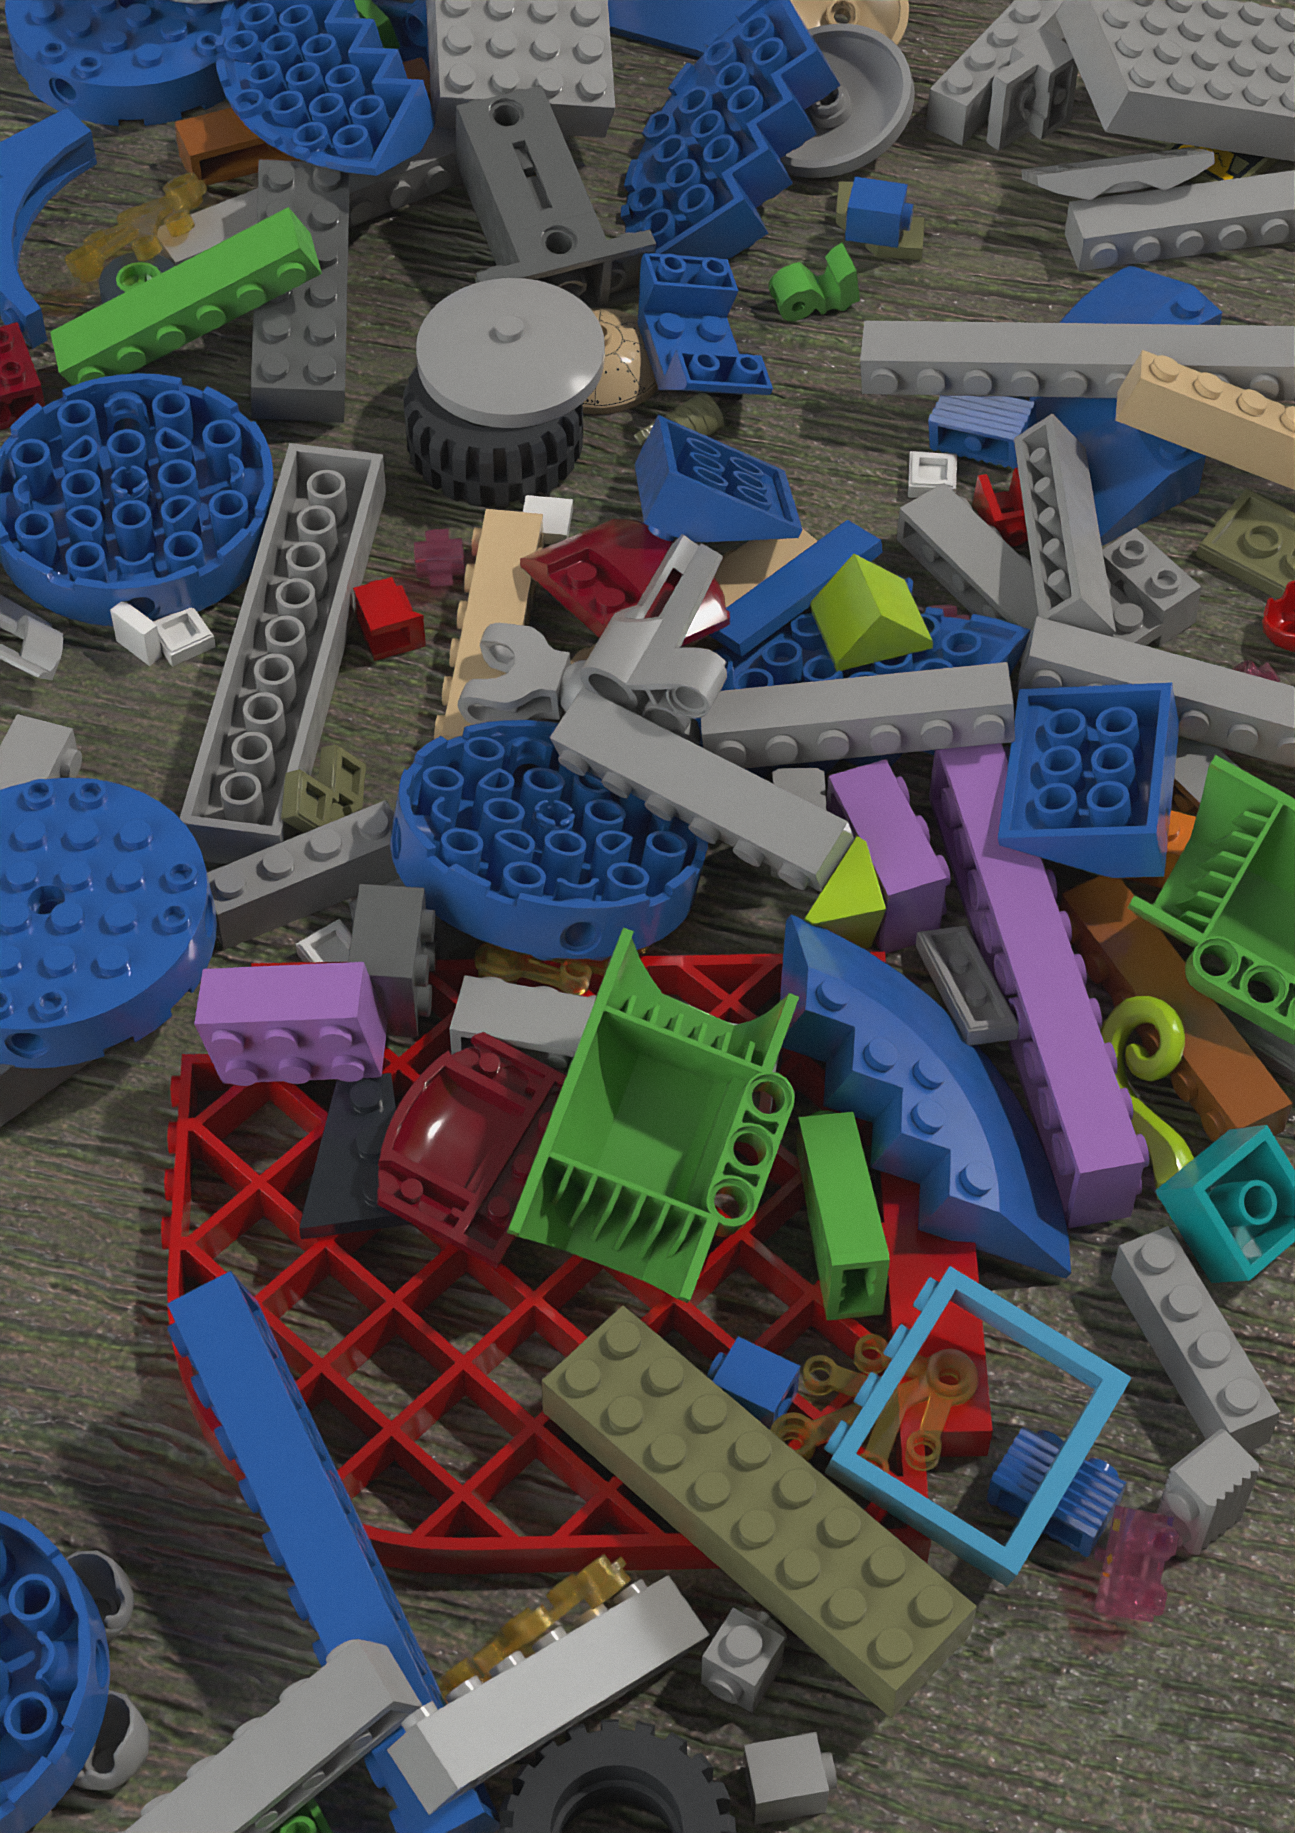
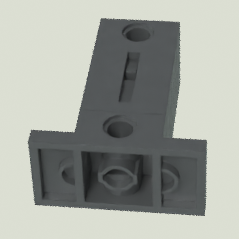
[455,85,656,308]

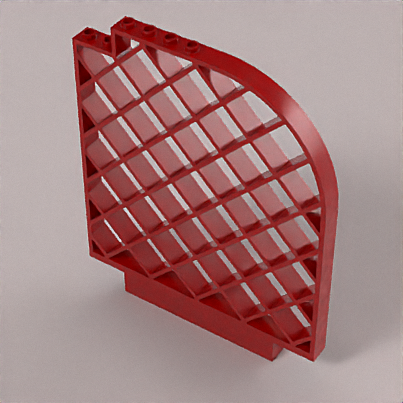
[161,952,993,1574]

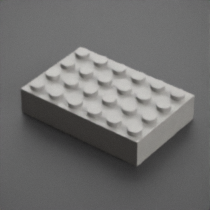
[426,0,615,138]
[1055,0,1295,161]

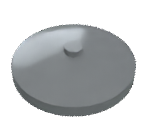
[780,24,915,178]
[416,278,605,428]

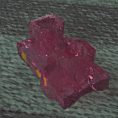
[1094,1505,1179,1623]

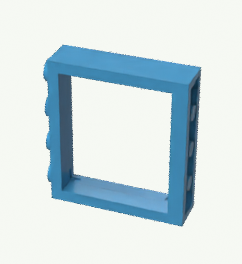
[824,1266,1132,1587]

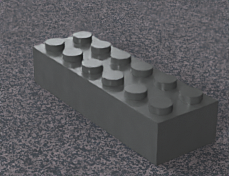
[251,159,350,422]

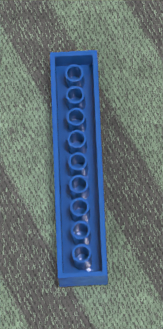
[167,1271,500,1833]

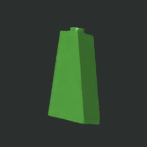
[796,1111,890,1321]

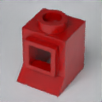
[971,468,1028,547]
[353,577,426,661]

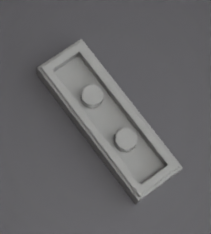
[916,926,1019,1046]

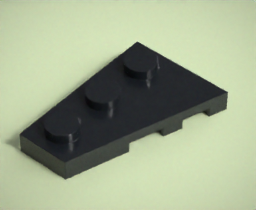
[299,1073,412,1240]

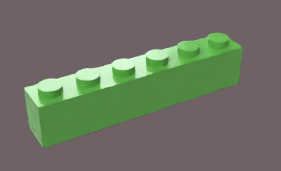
[50,207,322,386]

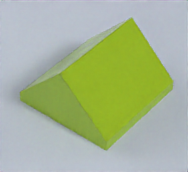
[810,553,933,672]
[804,836,886,949]

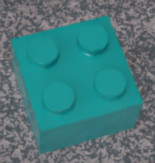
[1155,1125,1295,1283]

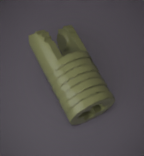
[634,392,724,446]

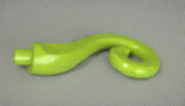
[1100,996,1194,1219]

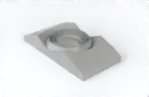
[1021,147,1215,200]

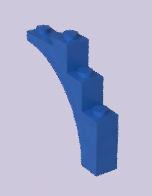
[0,108,97,349]

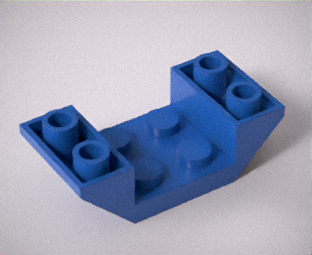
[638,253,773,395]

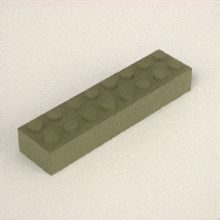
[542,1305,977,1719]

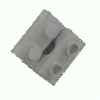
[986,27,1078,151]
[1102,527,1201,647]

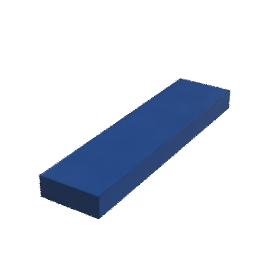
[709,520,883,657]

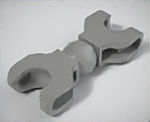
[457,623,701,746]

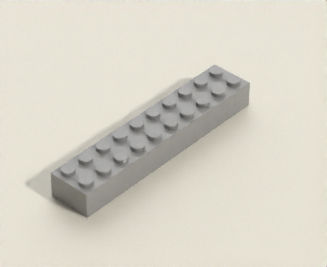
[180,443,386,864]

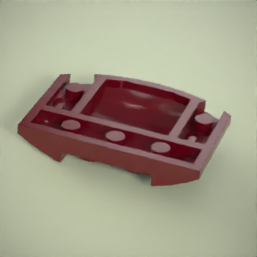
[520,518,730,647]
[377,1032,566,1268]

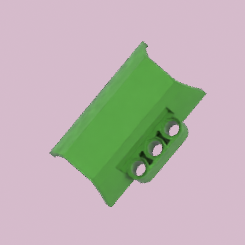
[1127,755,1295,1045]
[507,927,799,1303]

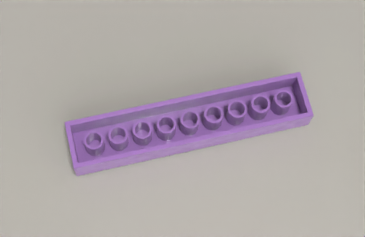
[929,743,1149,1229]

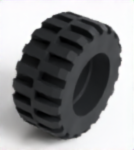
[403,366,583,508]
[497,1719,736,1833]

